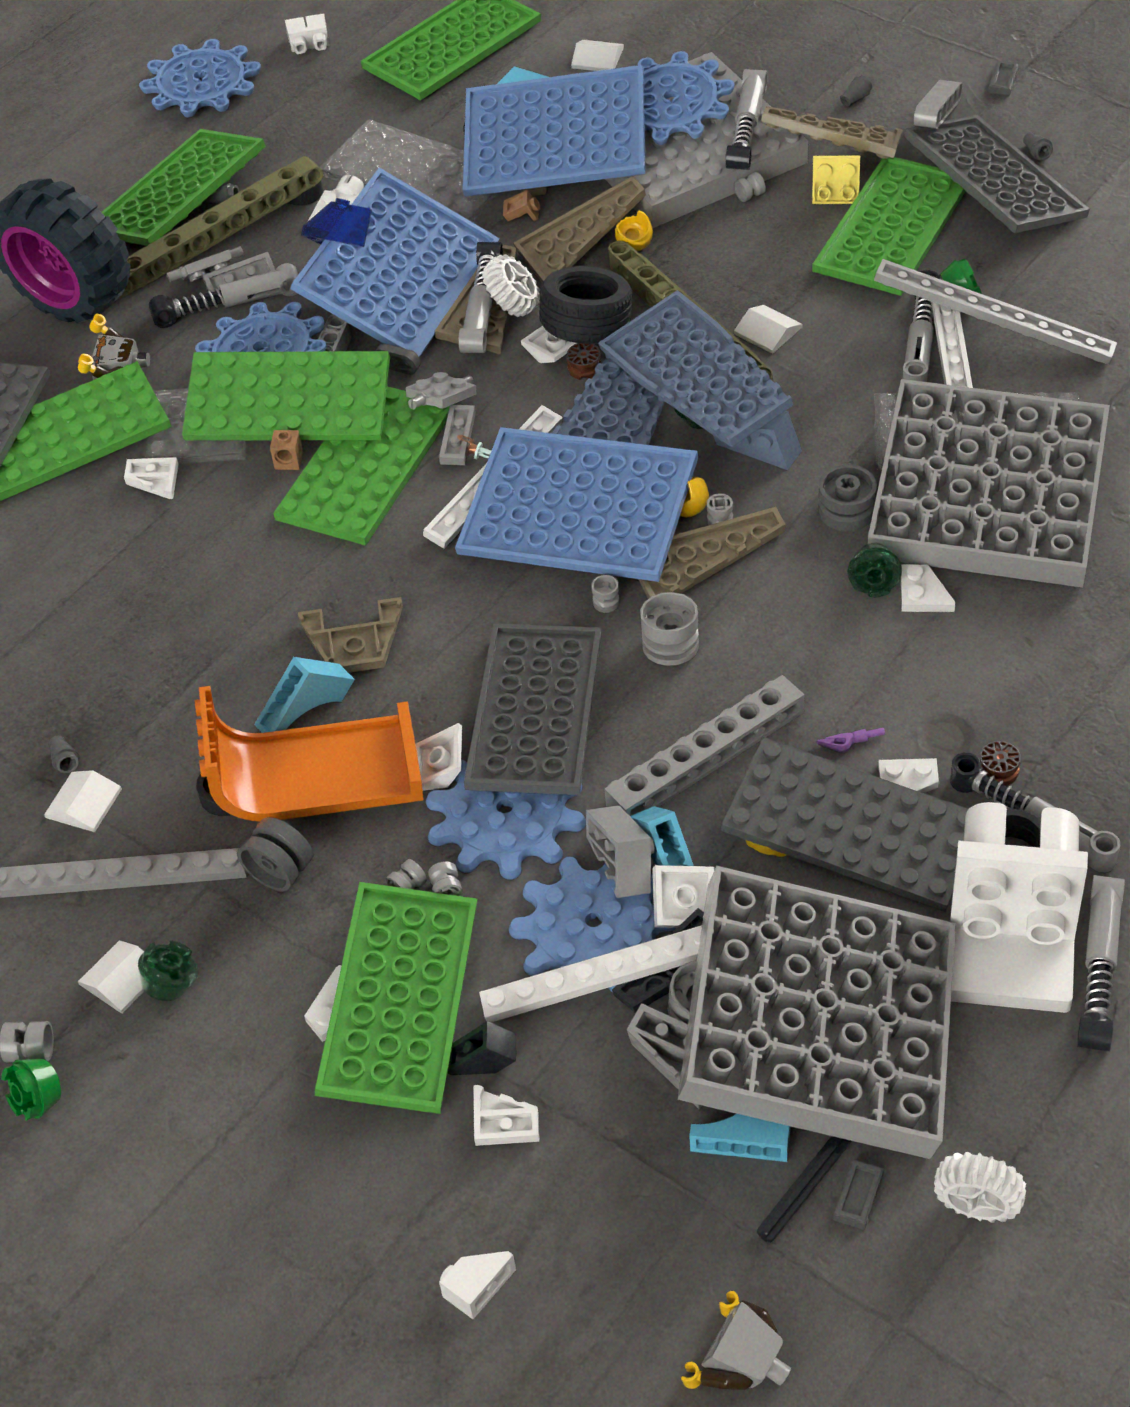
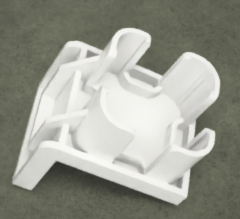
[950,802,1088,1013]

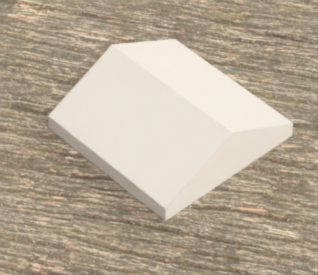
[571,40,624,71]
[734,305,802,354]
[521,326,578,363]
[415,723,462,791]
[44,770,122,832]
[78,940,163,1014]

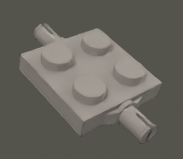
[166,246,244,282]
[406,372,476,409]

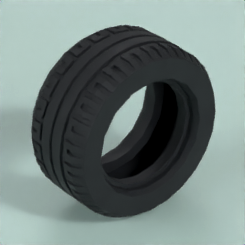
[539,266,632,344]

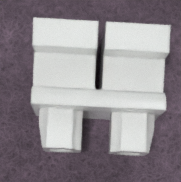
[285,13,329,54]

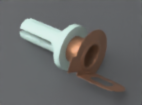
[457,435,491,459]

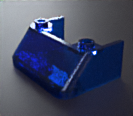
[301,198,372,247]

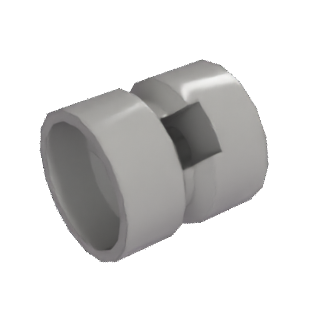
[0,1021,54,1063]

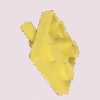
[812,156,860,204]

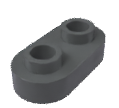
[375,344,421,374]

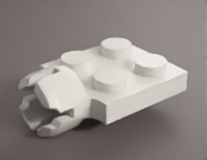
[307,175,364,234]
[653,865,714,928]

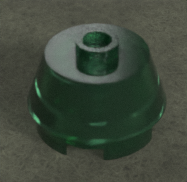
[847,543,902,598]
[138,940,198,1001]

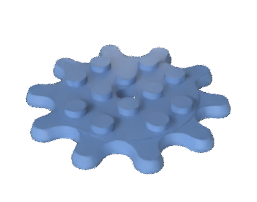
[139,39,261,117]
[638,51,735,145]
[195,302,326,352]
[426,760,586,880]
[509,857,676,993]

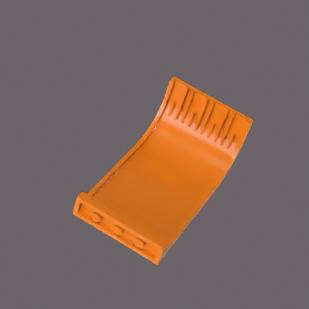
[195,686,423,822]

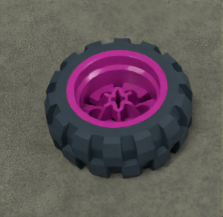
[0,178,131,323]

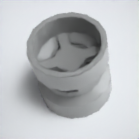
[734,172,766,202]
[707,493,733,525]
[592,575,619,613]
[386,859,427,889]
[428,862,462,896]

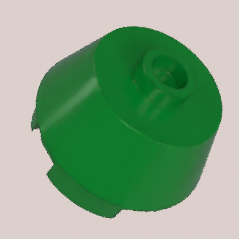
[939,259,982,294]
[2,1059,61,1121]

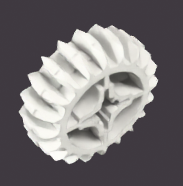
[482,254,540,317]
[934,1152,1026,1223]

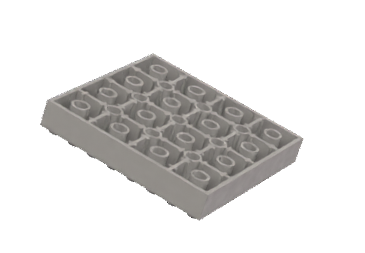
[605,52,808,228]
[867,379,1110,588]
[677,866,955,1159]

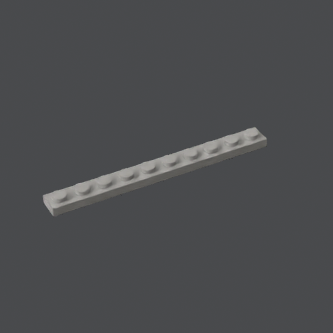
[874,259,1117,365]
[0,848,247,898]

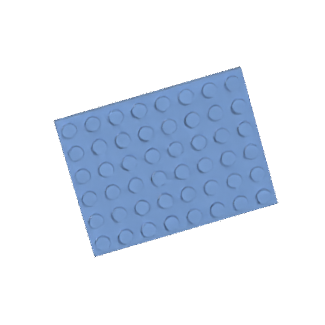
[463,65,645,197]
[290,168,500,358]
[455,427,698,582]

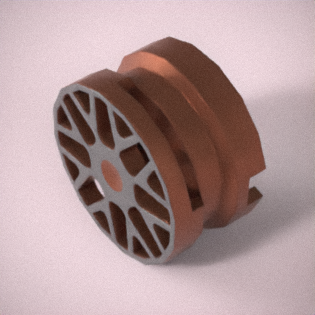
[566,343,601,380]
[980,741,1021,786]

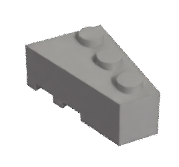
[586,805,654,898]
[627,1003,702,1110]

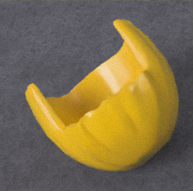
[615,210,653,251]
[680,477,709,518]

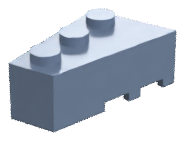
[713,411,802,470]

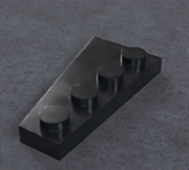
[612,908,704,1013]

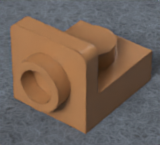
[503,190,540,221]

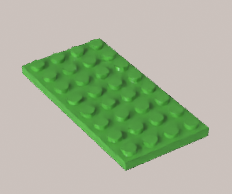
[361,0,541,100]
[101,129,266,246]
[812,157,966,296]
[182,351,390,440]
[0,361,172,501]
[273,386,454,546]
[315,882,477,1114]

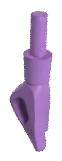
[816,728,885,753]

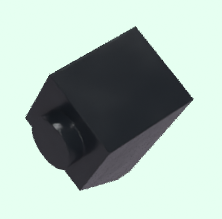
[447,1021,517,1075]

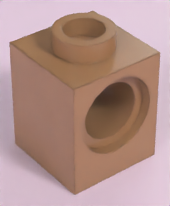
[270,430,303,470]

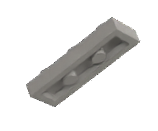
[202,252,275,292]
[439,405,476,465]

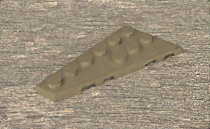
[761,106,903,159]
[513,176,646,283]
[435,244,517,354]
[639,507,785,599]

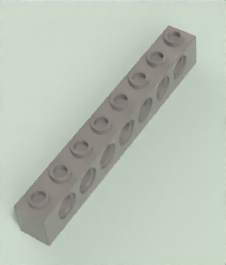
[604,675,804,816]

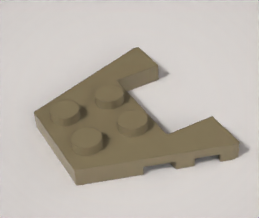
[298,597,403,673]

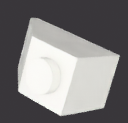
[439,1251,516,1319]

